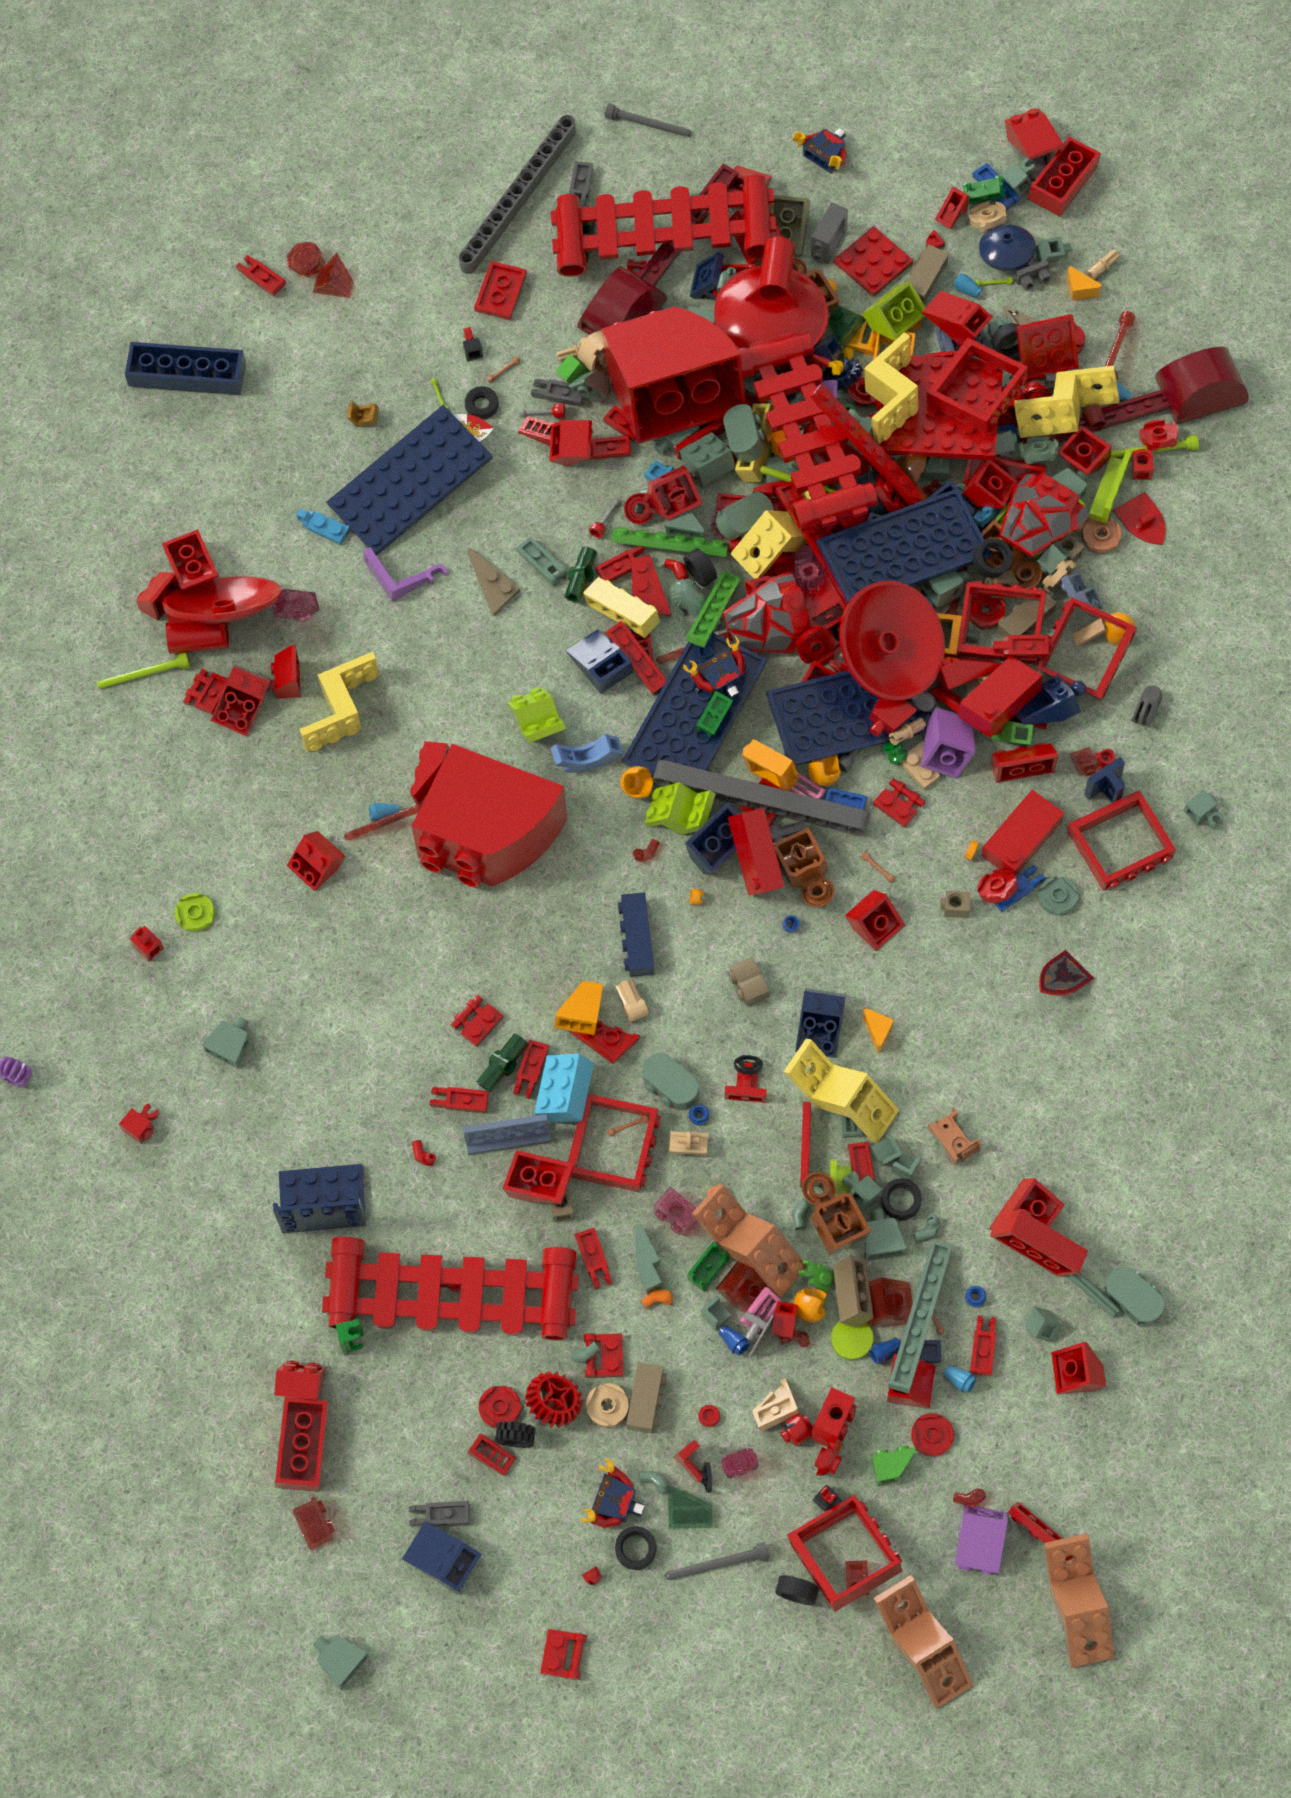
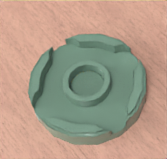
[1038,876,1079,916]

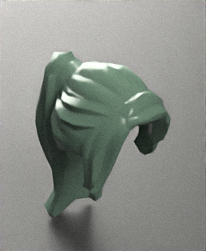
[669,579,722,629]

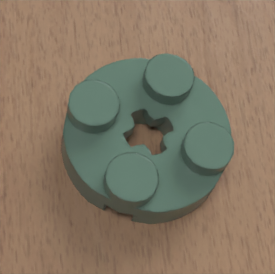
[1019,436,1059,464]

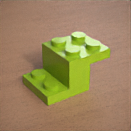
[507,687,566,743]
[644,782,716,835]

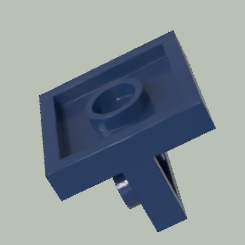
[690,251,724,301]
[1084,757,1125,803]

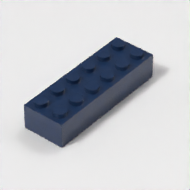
[125,342,246,395]

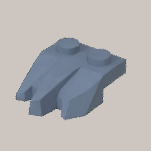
[1060,570,1103,617]

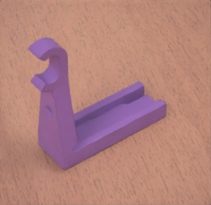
[363,547,447,602]

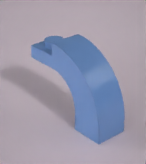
[551,734,624,773]

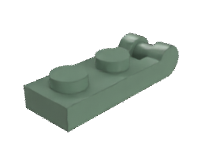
[516,536,567,586]

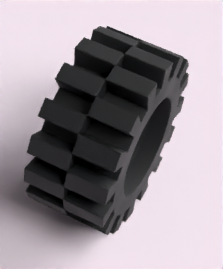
[495,1421,536,1448]

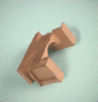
[928,1107,981,1165]

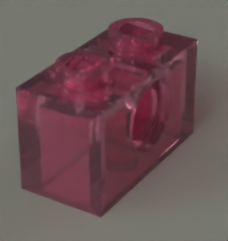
[272,589,320,620]
[653,1186,698,1237]

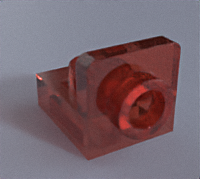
[1070,747,1100,776]
[845,1560,869,1595]

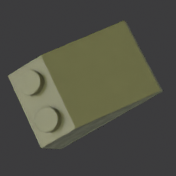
[770,195,810,255]

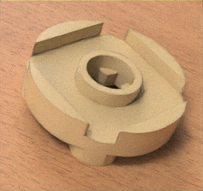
[969,201,1007,232]
[1042,560,1077,594]
[586,1383,629,1428]

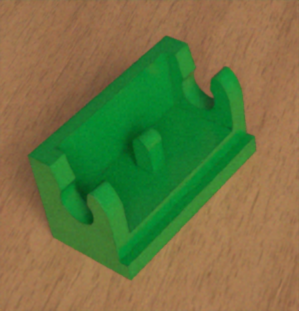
[963,175,1005,204]
[694,691,733,737]
[687,1241,730,1292]
[336,1319,364,1355]

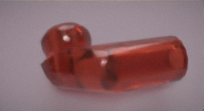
[632,839,660,862]
[953,1488,986,1507]

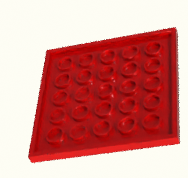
[879,355,1004,460]

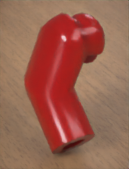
[664,559,689,580]
[412,1140,436,1166]

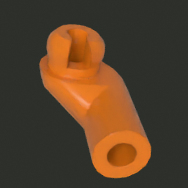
[641,1289,674,1309]

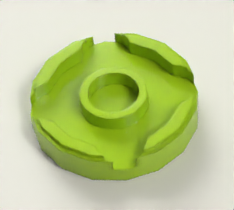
[174,893,215,932]
[831,1321,873,1361]

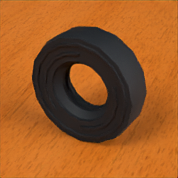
[465,386,499,419]

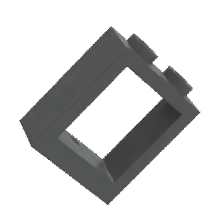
[811,202,848,264]

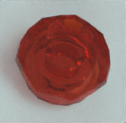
[287,242,326,277]

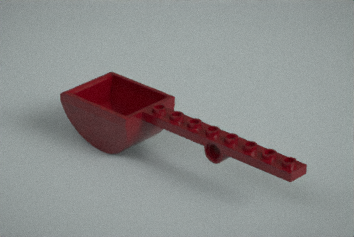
[577,163,739,335]
[1018,347,1249,445]

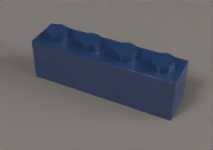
[618,892,654,977]

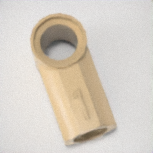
[616,980,649,1023]

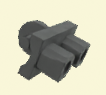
[1015,260,1051,290]

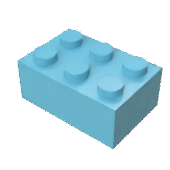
[534,1054,594,1123]

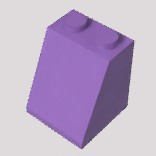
[921,707,975,779]
[955,1504,1008,1575]

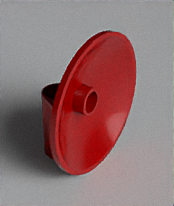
[714,237,828,349]
[163,576,282,654]
[839,581,945,701]

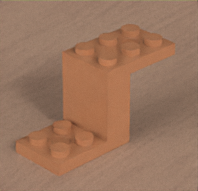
[692,1183,807,1298]
[1044,1533,1115,1668]
[873,1575,973,1709]

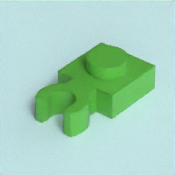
[798,1260,834,1293]

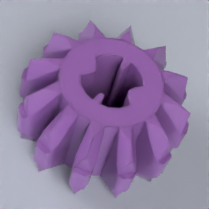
[0,1056,32,1088]

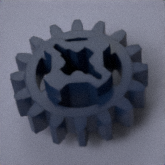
[822,357,863,390]

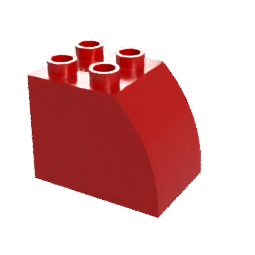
[601,307,746,444]
[411,744,567,888]

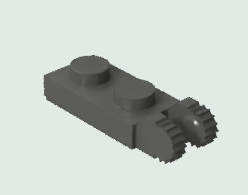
[569,161,593,207]
[530,379,584,407]
[409,1501,470,1526]

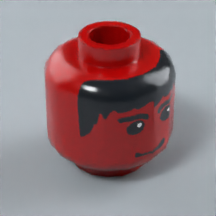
[780,1414,813,1446]

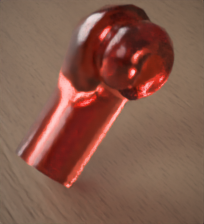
[778,1329,810,1347]

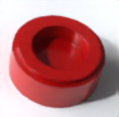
[698,1405,720,1428]

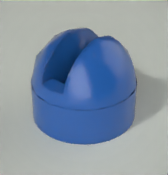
[782,915,800,933]

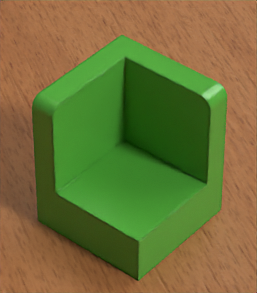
[556,354,590,383]

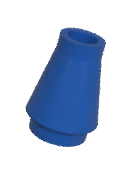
[718,1325,750,1356]
[869,1338,901,1365]

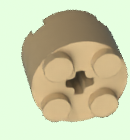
[578,331,608,375]

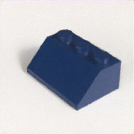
[685,802,738,874]

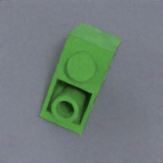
[992,721,1034,745]
[871,1446,915,1486]

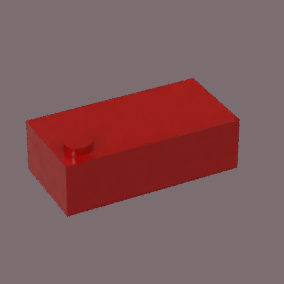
[1028,136,1101,217]
[959,656,1042,738]
[981,789,1064,876]
[728,808,784,896]
[990,1209,1088,1276]
[275,1397,328,1492]

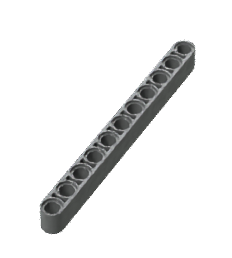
[459,115,576,274]
[653,760,870,835]

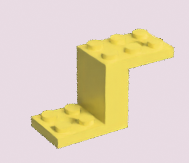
[864,333,919,444]
[1014,366,1120,438]
[731,491,823,578]
[300,652,379,752]
[784,1039,899,1143]

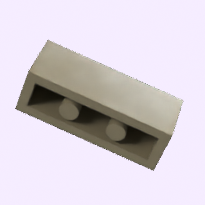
[904,244,949,304]
[997,588,1057,638]
[833,1255,873,1328]
[626,1362,667,1434]

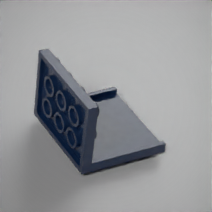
[273,1164,366,1233]

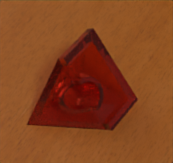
[313,252,353,298]

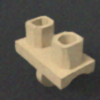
[669,1131,708,1155]

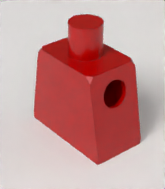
[868,698,917,737]

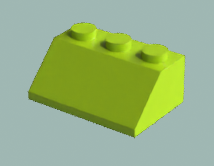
[862,280,926,340]

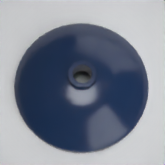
[979,224,1036,271]

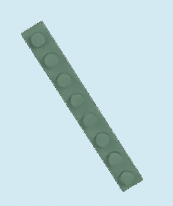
[888,1240,953,1393]

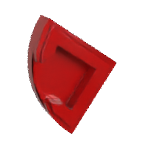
[926,230,945,249]

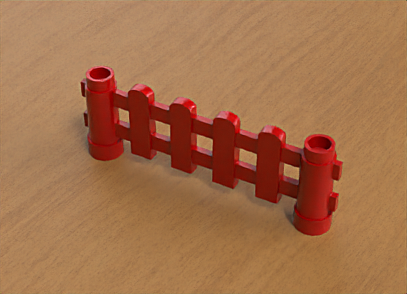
[551,174,776,277]
[738,331,878,533]
[322,1236,579,1341]

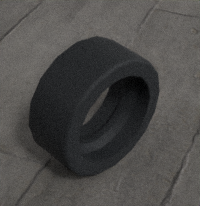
[991,323,1020,360]
[973,538,1013,578]
[683,548,717,587]
[881,1178,922,1221]
[615,1526,657,1570]
[775,1575,819,1606]

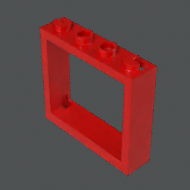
[926,338,1029,433]
[957,581,1047,665]
[1036,597,1137,701]
[1067,790,1176,891]
[568,1094,661,1193]
[787,1495,903,1612]

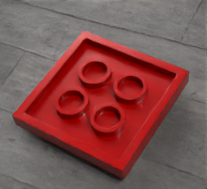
[834,226,913,297]
[1016,314,1079,382]

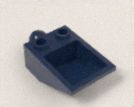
[1015,675,1086,725]

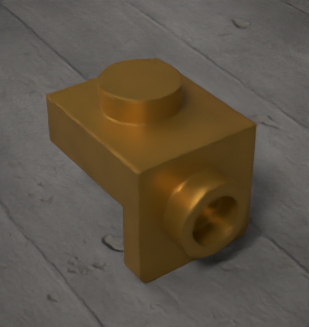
[347,402,379,427]

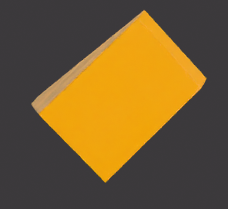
[1066,266,1102,301]
[863,1008,894,1053]

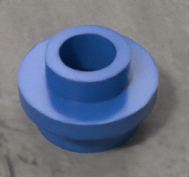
[689,1105,710,1125]
[965,1286,986,1307]

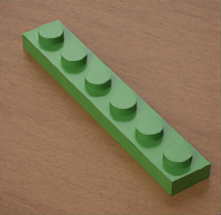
[611,527,729,557]
[686,571,741,648]

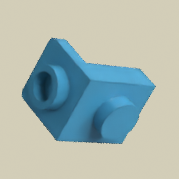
[644,460,674,481]

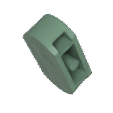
[723,404,766,462]
[716,492,773,540]
[642,1053,699,1110]
[1104,1267,1164,1327]

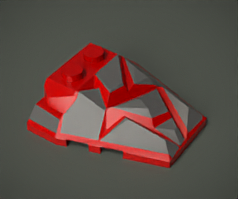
[998,473,1090,557]
[722,572,812,654]

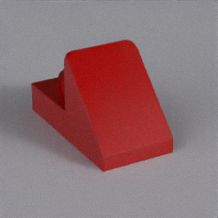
[935,186,969,229]

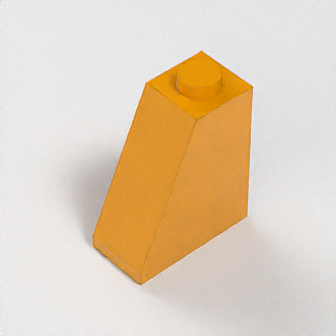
[554,981,603,1035]

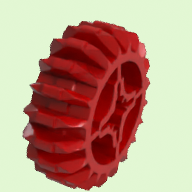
[525,1371,583,1428]

